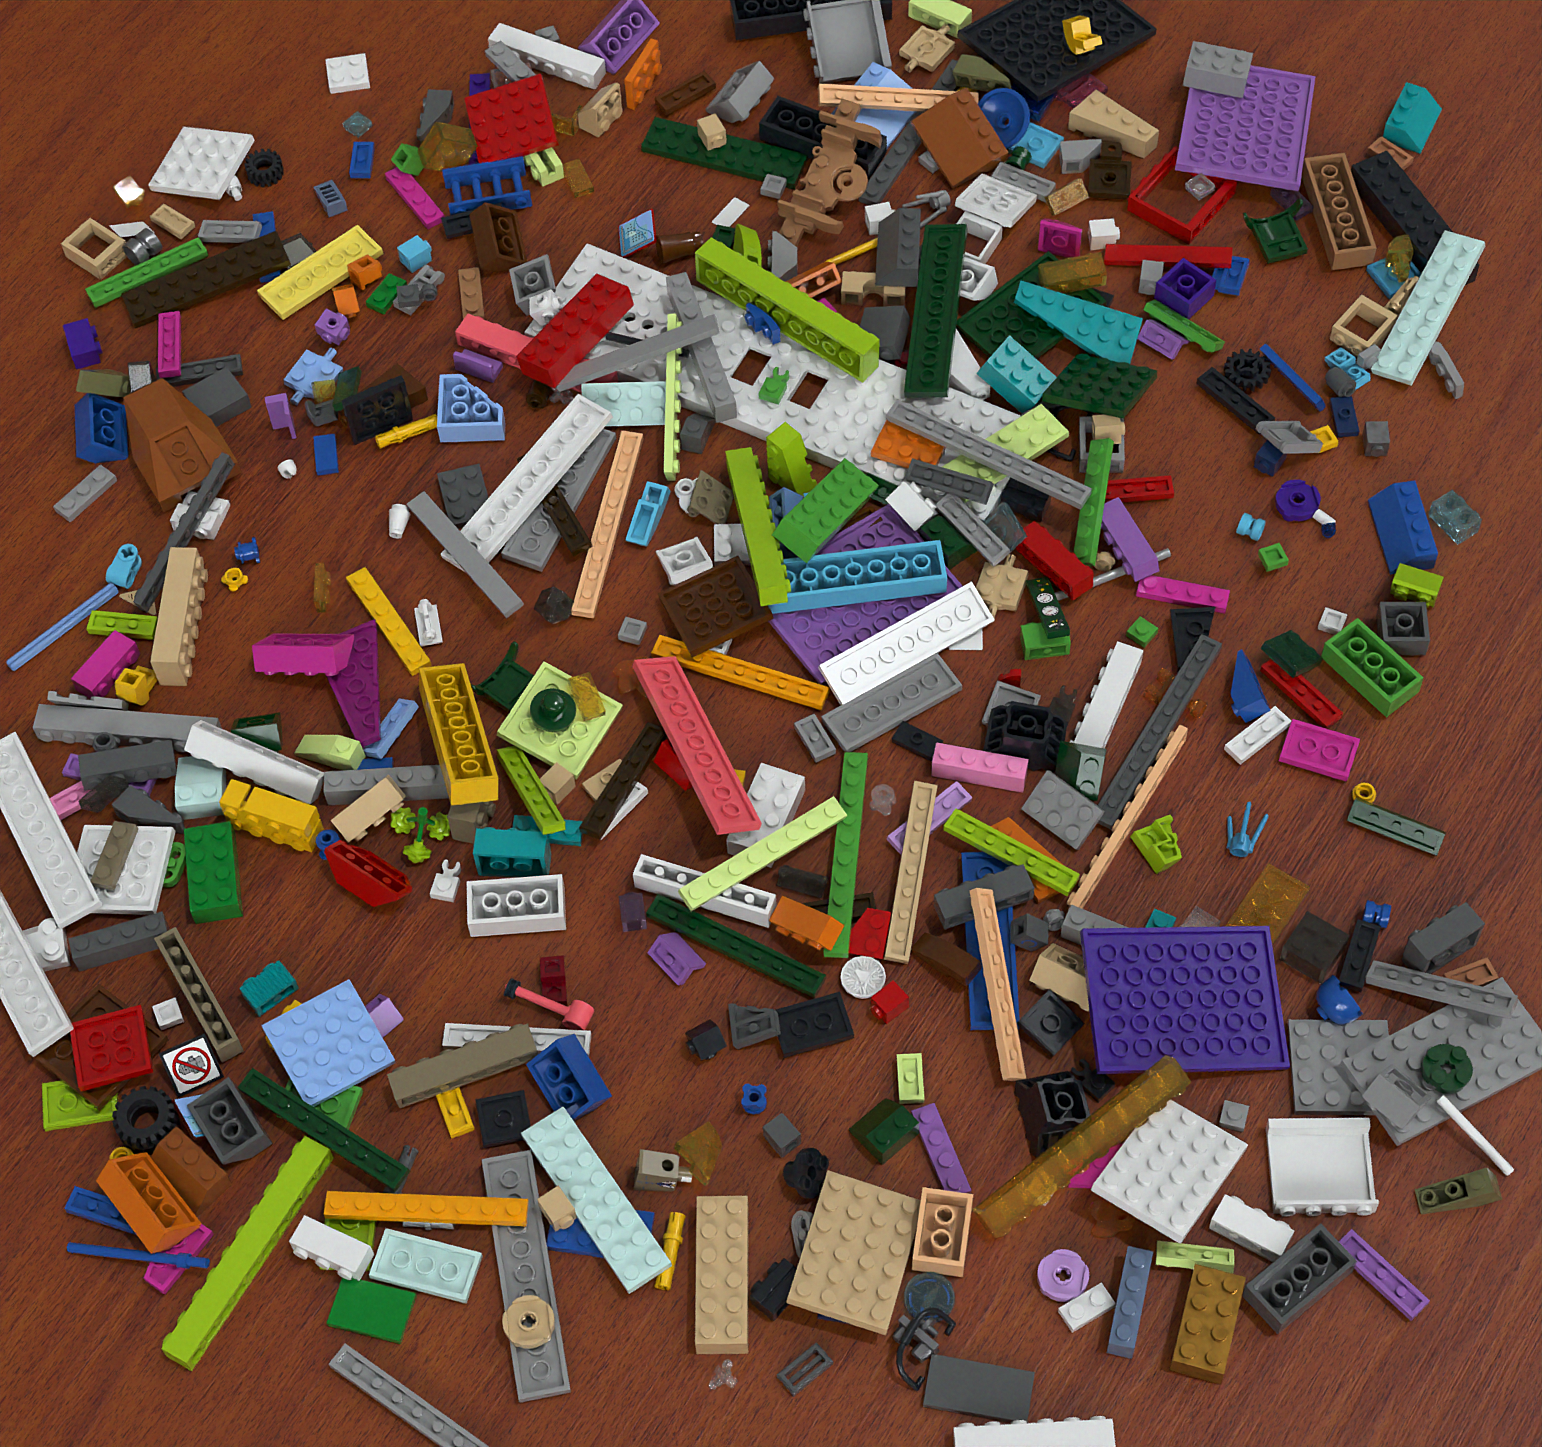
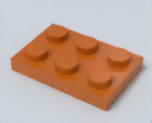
[624,38,662,110]
[871,420,946,468]

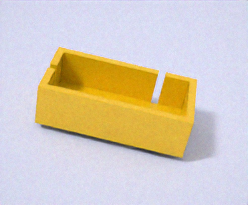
[219,779,324,852]

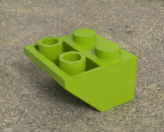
[1390,563,1444,608]

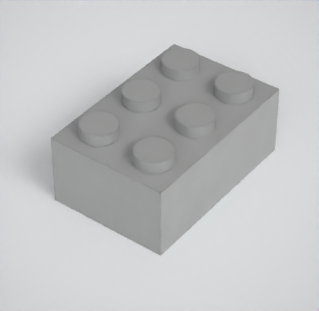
[1183,41,1253,98]

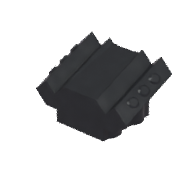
[983,701,1068,773]
[1014,1071,1092,1157]

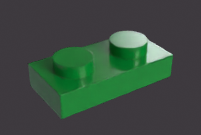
[366,273,407,315]

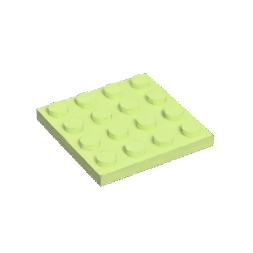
[497,662,623,780]

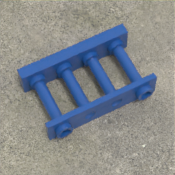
[442,156,532,215]

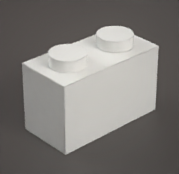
[885,481,939,532]

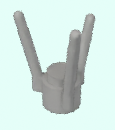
[902,190,951,228]

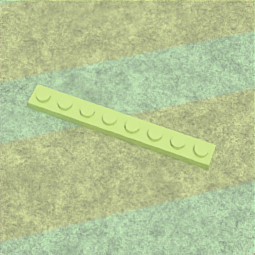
[664,313,683,481]
[678,796,847,911]

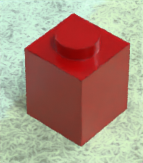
[870,980,909,1024]

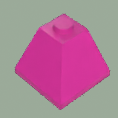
[1038,218,1082,260]

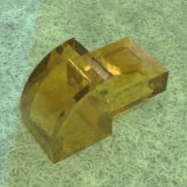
[1385,234,1414,282]

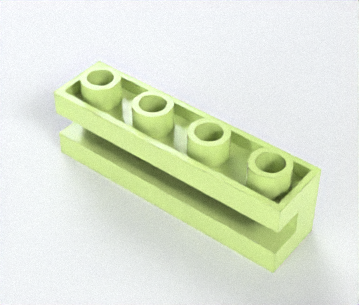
[523,148,564,187]

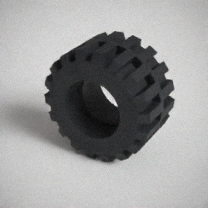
[112,1086,180,1154]

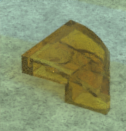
[674,1121,722,1186]

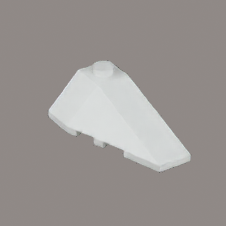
[919,243,998,301]

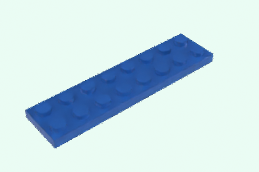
[961,852,1020,1030]

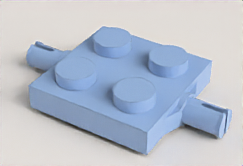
[283,348,343,406]

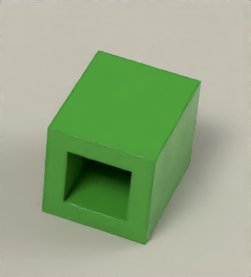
[391,143,428,176]

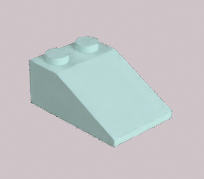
[175,756,226,820]

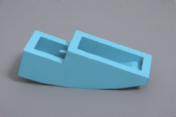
[625,481,671,547]

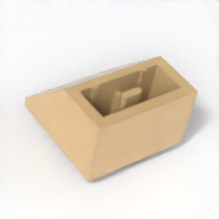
[578,83,623,138]

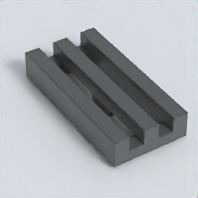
[777,1342,833,1397]

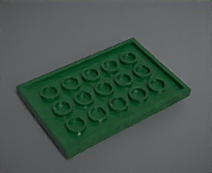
[956,251,1107,359]

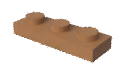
[458,267,485,320]

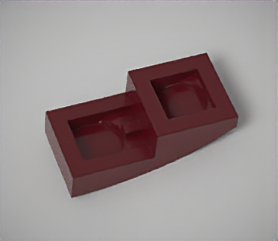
[540,955,568,1008]

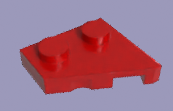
[849,908,892,960]

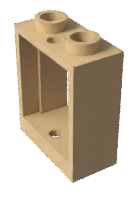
[61,218,127,280]
[1330,295,1398,357]

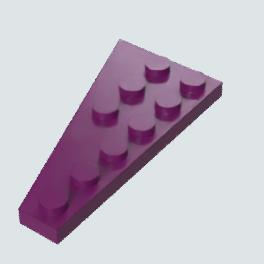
[326,619,381,748]

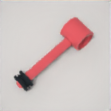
[504,978,595,1030]

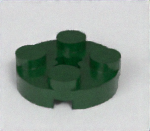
[1421,1044,1473,1094]

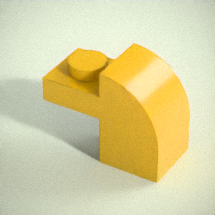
[1062,15,1102,55]
[114,666,158,705]

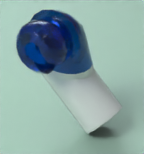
[1313,509,1336,538]

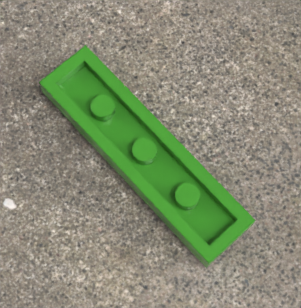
[1143,300,1225,352]

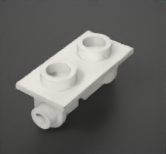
[414,599,443,647]

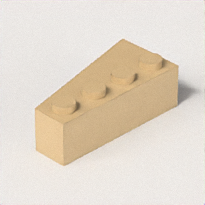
[1068,90,1159,159]

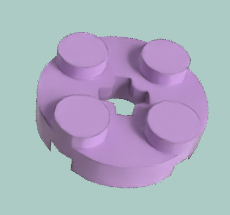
[1037,1249,1089,1302]

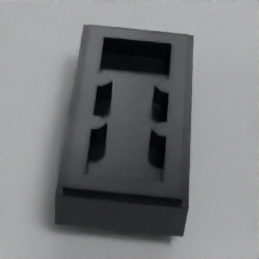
[892,721,943,762]

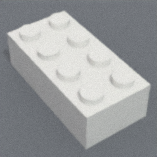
[727,763,805,868]
[467,874,566,937]

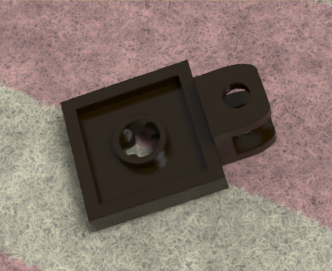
[1088,141,1132,200]

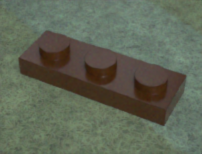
[655,71,716,116]

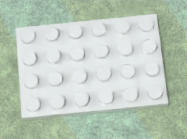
[1091,1094,1248,1244]

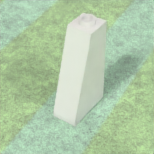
[949,329,990,400]

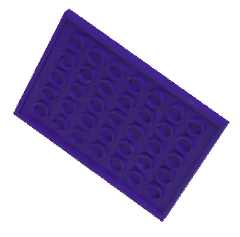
[1080,926,1290,1074]

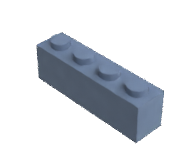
[1106,1246,1153,1359]

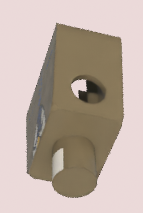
[634,1149,693,1192]

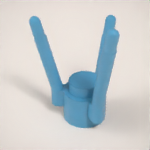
[1226,802,1269,857]

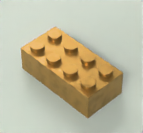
[1170,1264,1246,1384]

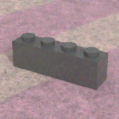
[78,740,177,791]
[934,864,1034,930]
[68,912,170,972]

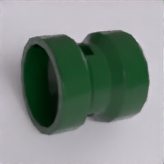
[1005,146,1032,170]

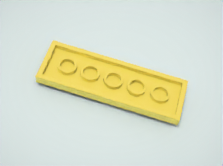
[257,225,383,320]

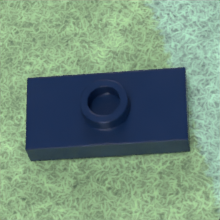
[1329,396,1360,437]

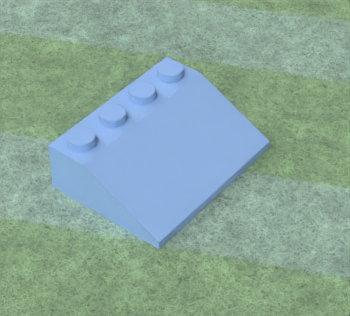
[831,62,916,149]

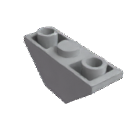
[768,231,798,282]

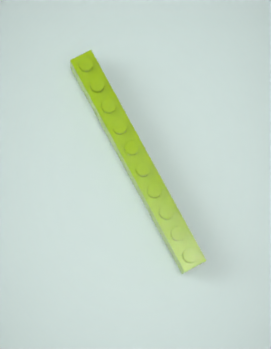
[725,447,791,606]
[161,1136,334,1371]

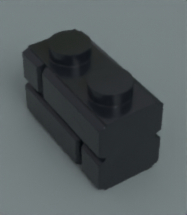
[1000,477,1052,521]
[750,1258,797,1321]

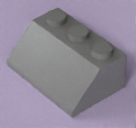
[705,61,774,123]

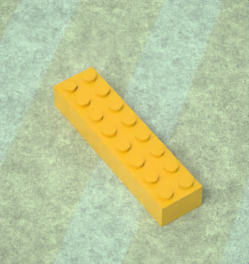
[419,663,498,805]

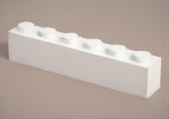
[488,23,606,89]
[1070,641,1143,749]
[184,720,324,804]
[633,854,777,928]
[953,1416,1116,1447]

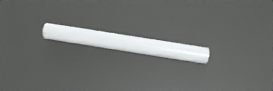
[1436,1095,1514,1176]

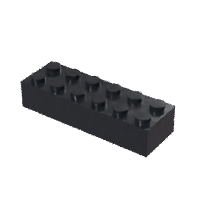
[759,96,887,181]

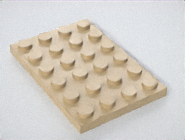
[786,1170,921,1335]

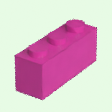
[71,630,140,699]

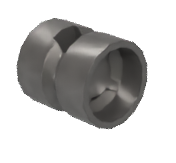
[122,228,163,265]

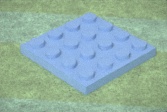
[261,979,396,1107]

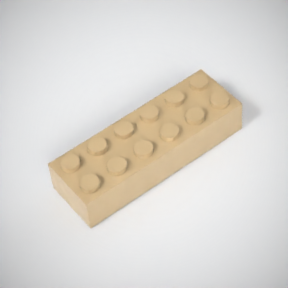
[150,547,208,686]
[695,1196,749,1354]

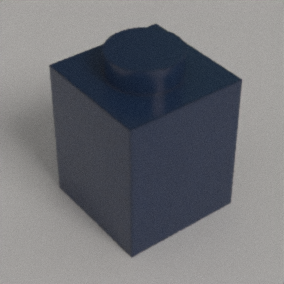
[1254,440,1287,477]

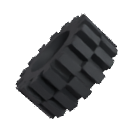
[245,149,284,187]

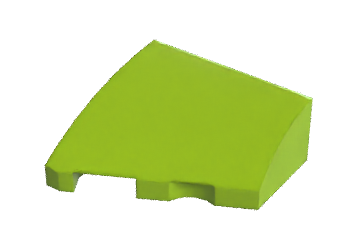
[1130,815,1182,874]

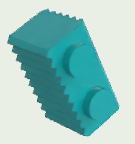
[239,960,299,1017]

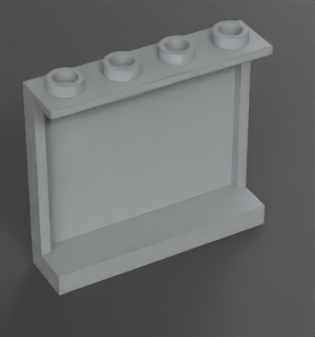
[803,0,892,84]

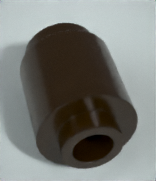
[526,380,552,409]

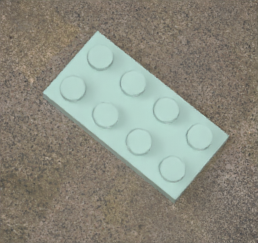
[581,381,666,426]
[369,1228,483,1304]

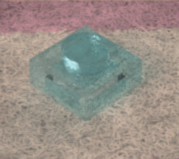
[343,111,372,138]

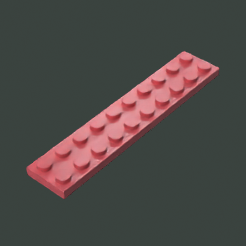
[632,656,762,835]

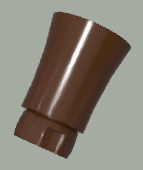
[655,232,703,264]

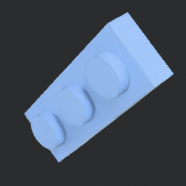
[363,699,419,759]

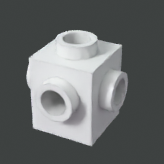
[529,290,564,326]

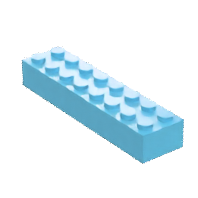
[768,540,947,614]

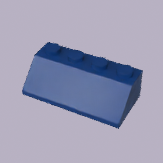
[1368,480,1438,574]

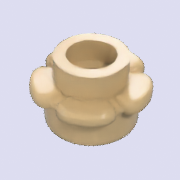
[1095,551,1115,572]

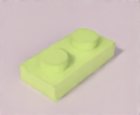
[897,1053,924,1104]

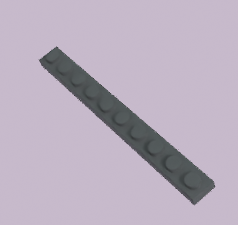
[859,59,960,206]
[1098,634,1222,830]

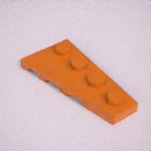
[990,817,1079,904]

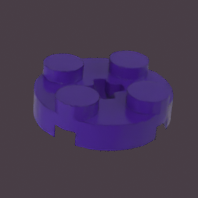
[1275,480,1321,521]

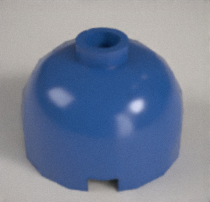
[1316,975,1363,1025]

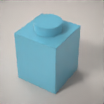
[397,235,432,273]

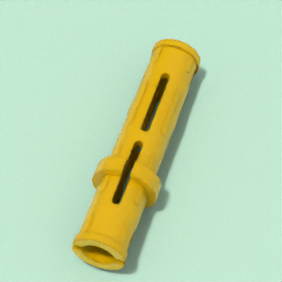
[375,414,437,449]
[655,1212,686,1290]

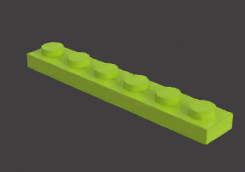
[497,746,566,835]
[943,808,1080,897]

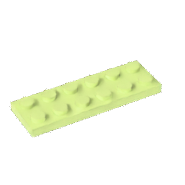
[942,404,1069,503]

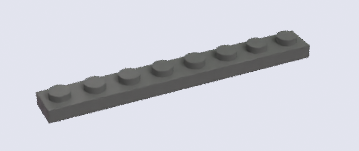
[133,452,235,613]

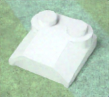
[656,537,713,586]
[23,918,71,972]

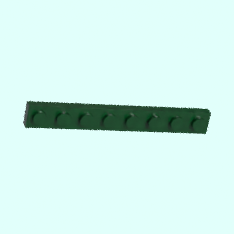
[646,894,826,999]
[237,1068,410,1192]

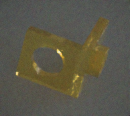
[552,105,583,136]

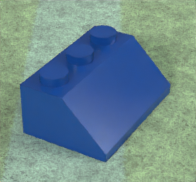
[75,393,128,464]
[526,1034,612,1121]

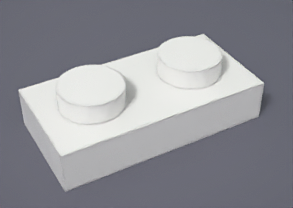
[1058,1283,1116,1333]

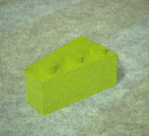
[766,422,817,497]

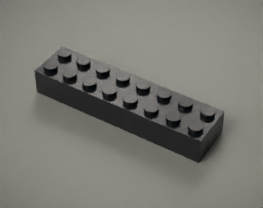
[729,0,892,40]
[1351,151,1480,285]

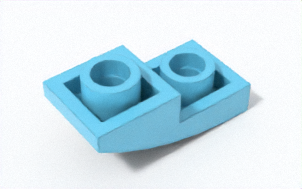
[1325,347,1371,390]

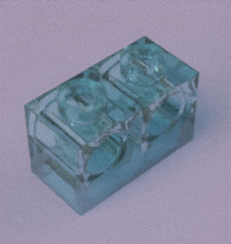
[1428,490,1482,545]

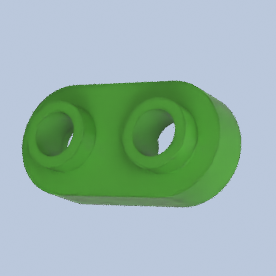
[163,842,186,887]

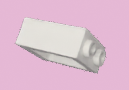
[957,211,1003,264]

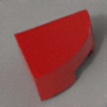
[997,669,1021,688]

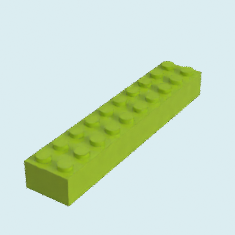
[695,237,879,383]

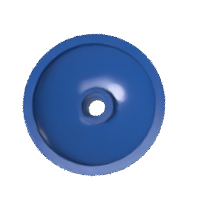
[978,88,1030,149]

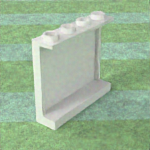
[1266,1118,1379,1216]

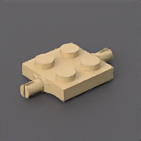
[899,24,955,72]
[976,554,1029,619]

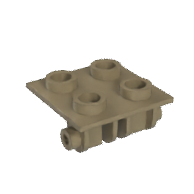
[687,470,734,524]

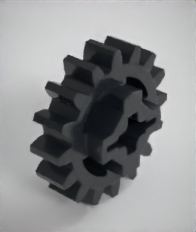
[1223,349,1271,392]

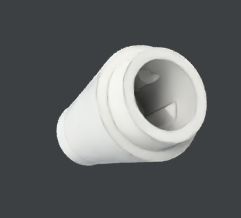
[389,504,411,538]

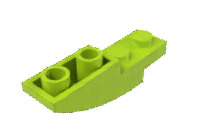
[733,224,762,268]

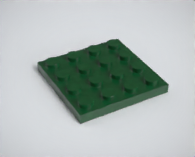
[1043,354,1157,419]

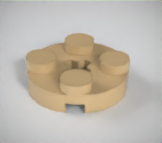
[502,1295,555,1349]

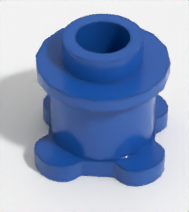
[234,537,260,564]
[316,830,341,860]
[741,1083,767,1115]

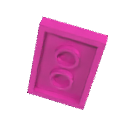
[1279,719,1360,782]

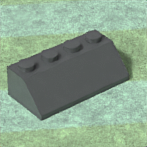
[875,208,921,287]

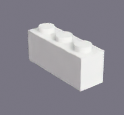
[1209,1194,1294,1262]
[289,1215,374,1281]

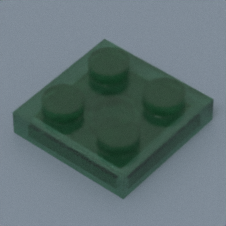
[1260,630,1323,678]

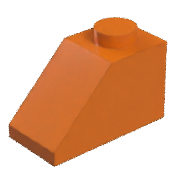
[332,283,360,318]

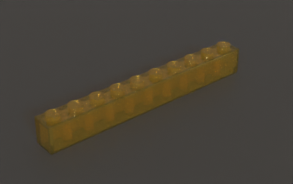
[972,1055,1191,1238]

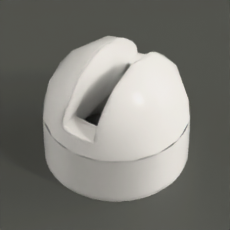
[277,460,297,479]

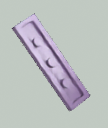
[887,781,973,855]

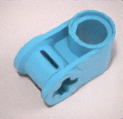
[106,544,142,589]

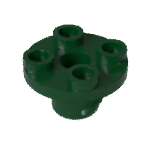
[530,688,576,732]

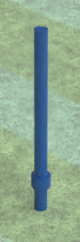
[67,1242,210,1269]

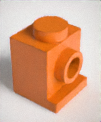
[347,254,382,290]

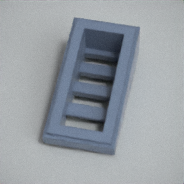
[313,180,348,217]

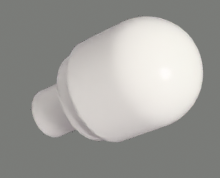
[226,175,242,201]

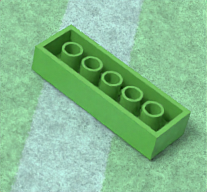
[772,458,879,563]

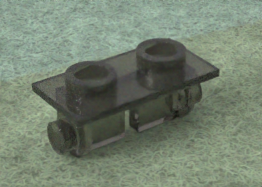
[776,865,829,898]

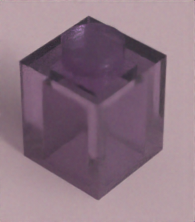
[618,892,647,932]

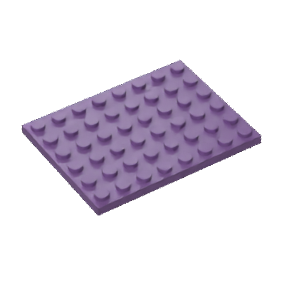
[1175,65,1315,191]
[754,504,963,686]

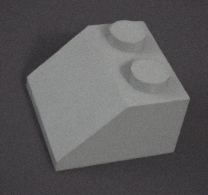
[509,254,556,315]
[1362,1065,1432,1129]

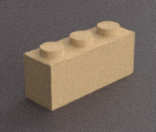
[331,774,406,843]

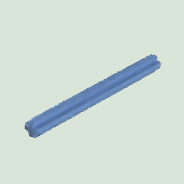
[6,583,118,671]

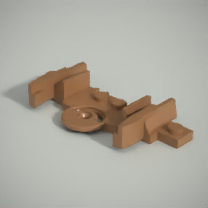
[777,99,882,247]

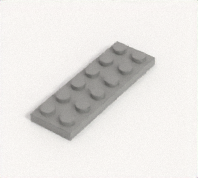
[822,653,962,752]

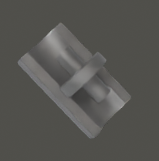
[893,1315,940,1363]

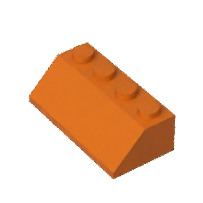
[96,1152,202,1254]

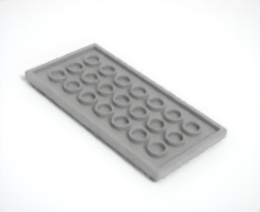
[1340,977,1542,1146]

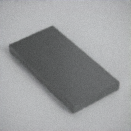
[923,1354,1035,1422]

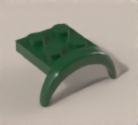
[1243,198,1308,264]
[471,641,534,713]

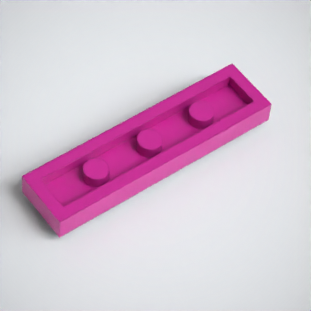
[385,167,445,230]
[158,311,181,378]
[1136,575,1230,614]

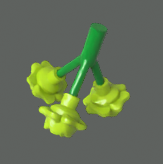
[390,807,450,863]

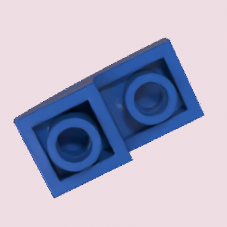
[744,303,780,345]

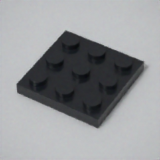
[341,375,413,445]

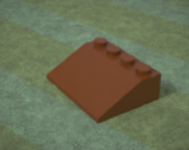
[911,87,1009,188]

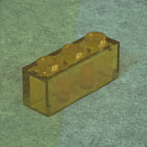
[1038,252,1107,293]

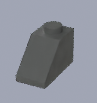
[680,413,716,454]

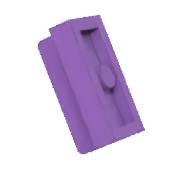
[1137,320,1189,359]
[453,349,503,383]
[265,393,297,439]
[647,932,706,985]
[365,994,403,1038]

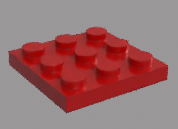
[70,1005,154,1091]

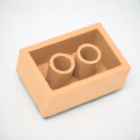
[912,1187,973,1277]

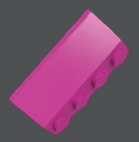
[252,633,354,676]

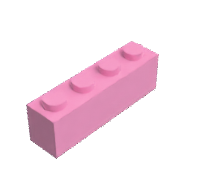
[931,743,1029,793]

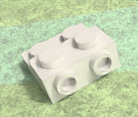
[170,491,231,540]

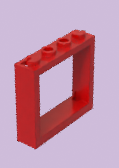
[1127,146,1237,245]

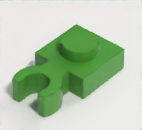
[758,367,789,405]

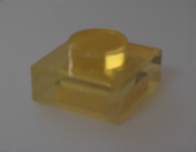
[311,379,336,404]

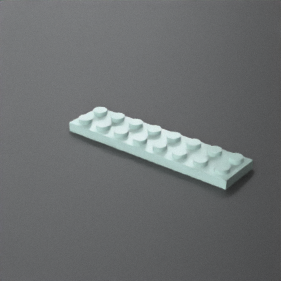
[1371,230,1485,386]
[521,1107,672,1294]

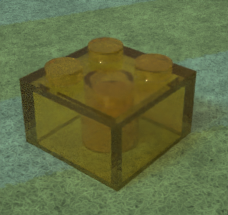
[417,122,478,172]

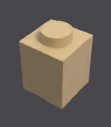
[697,113,726,151]
[1092,415,1125,444]
[540,762,576,805]
[537,1185,577,1232]

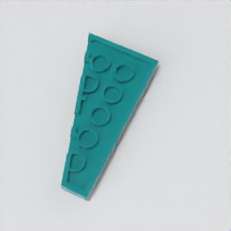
[1014,281,1143,364]

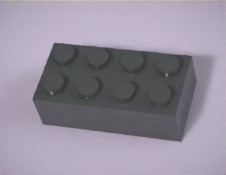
[1242,1223,1357,1334]

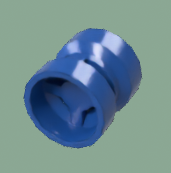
[1362,900,1391,928]

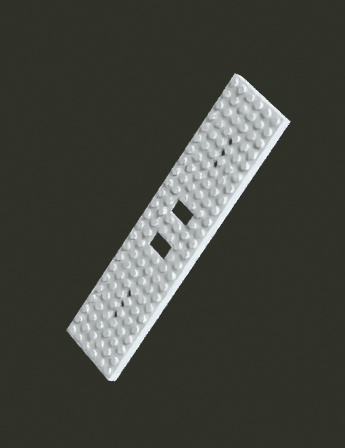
[524,244,1020,526]

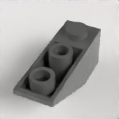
[417,89,454,149]
[111,785,185,834]

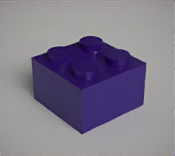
[1154,258,1216,319]

